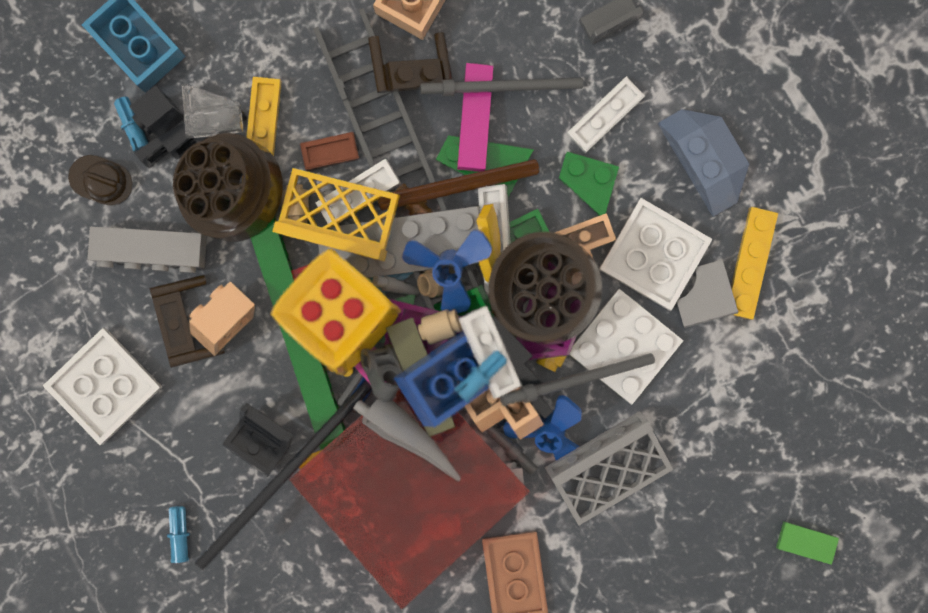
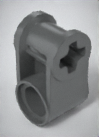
[361,344,402,401]

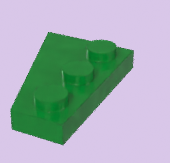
[436,135,533,198]

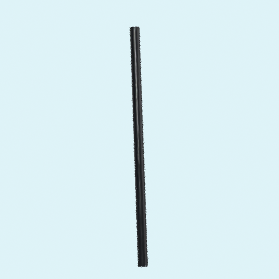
[195,380,372,570]

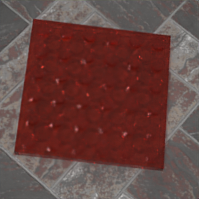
[289,389,530,610]

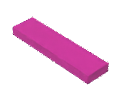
[457,63,493,172]

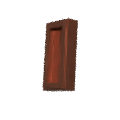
[300,132,360,171]

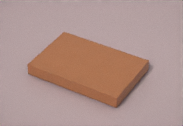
[482,531,548,613]

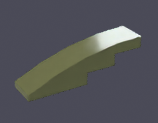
[386,318,455,437]

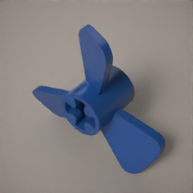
[402,229,492,313]
[503,395,582,460]

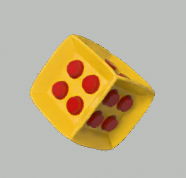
[271,248,401,375]

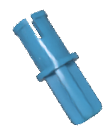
[114,96,149,152]
[454,350,507,402]
[167,506,190,563]

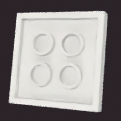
[599,198,712,311]
[570,289,684,405]
[43,328,162,445]

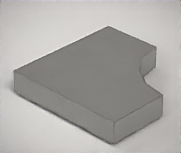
[677,259,738,328]

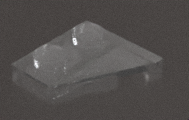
[181,84,243,139]

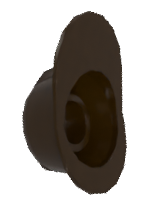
[68,155,133,206]

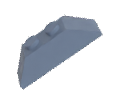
[658,109,749,217]

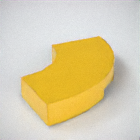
[476,204,501,282]

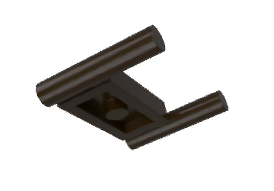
[368,32,452,93]
[149,275,225,368]

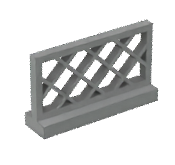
[545,411,673,525]

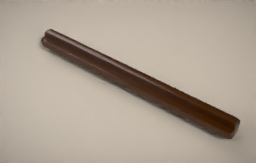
[378,159,540,210]

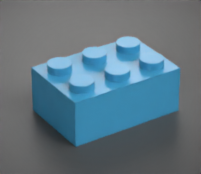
[82,0,186,93]

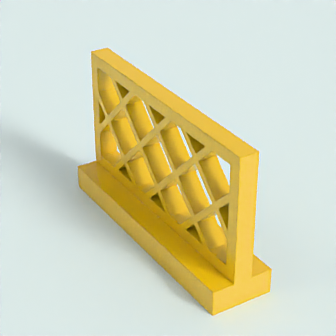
[272,168,400,262]

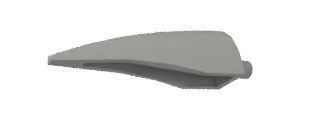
[353,399,461,482]

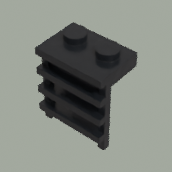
[223,403,293,477]

